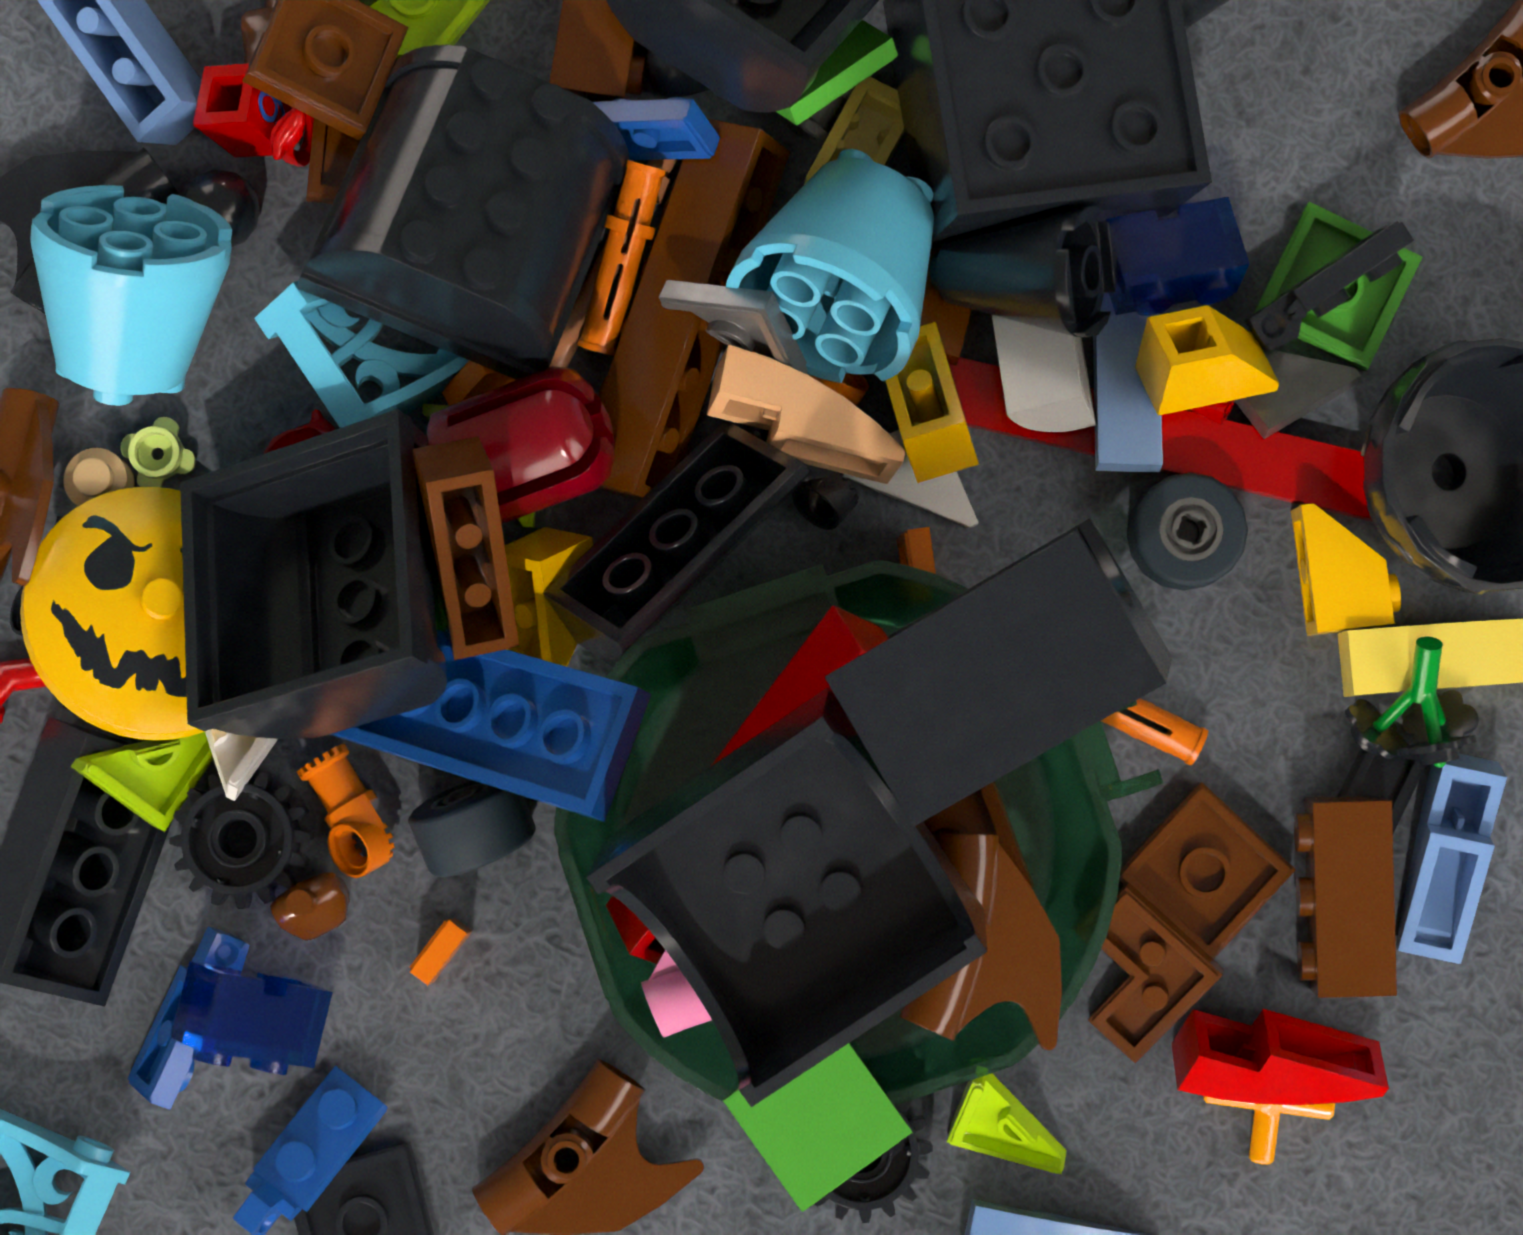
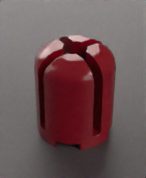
[427,366,615,524]

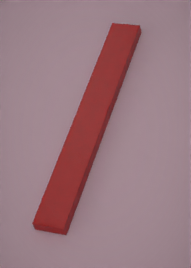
[948,357,1373,522]

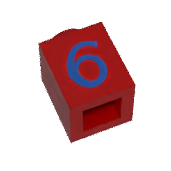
[193,63,292,158]

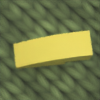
[1338,619,1523,697]

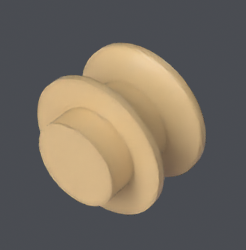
[64,448,135,506]

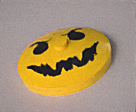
[20,487,205,740]

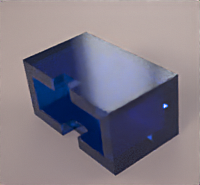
[1105,197,1250,316]
[171,961,333,1075]

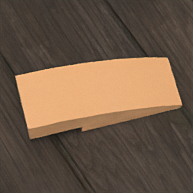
[707,344,906,484]

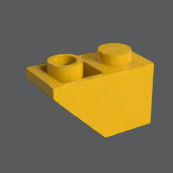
[1135,305,1279,416]

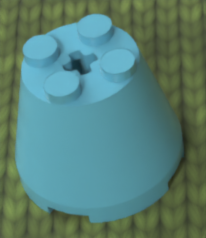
[726,149,934,383]
[30,185,232,406]

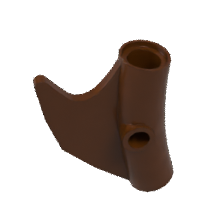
[1398,0,1523,159]
[0,388,60,586]
[899,833,1062,1051]
[472,1059,704,1235]

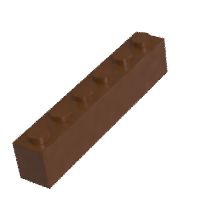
[598,118,790,501]

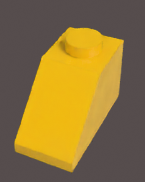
[885,322,979,483]
[1291,504,1401,636]
[505,527,593,667]

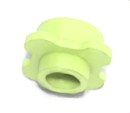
[120,417,196,487]

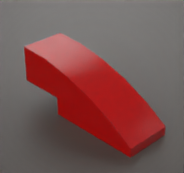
[1171,1009,1389,1105]

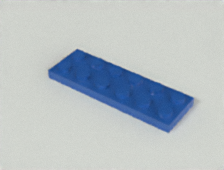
[329,630,651,822]

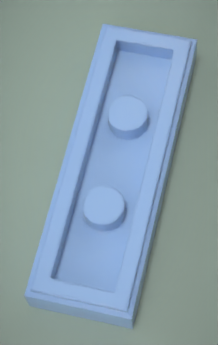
[1093,285,1163,473]

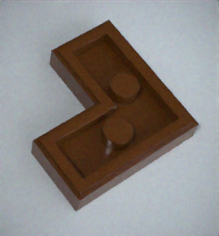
[1083,882,1224,1063]

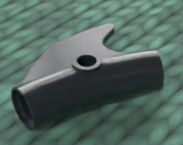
[0,147,179,314]

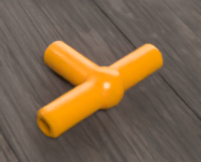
[1203,1096,1335,1164]

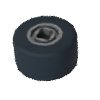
[1126,472,1248,591]
[408,780,536,877]

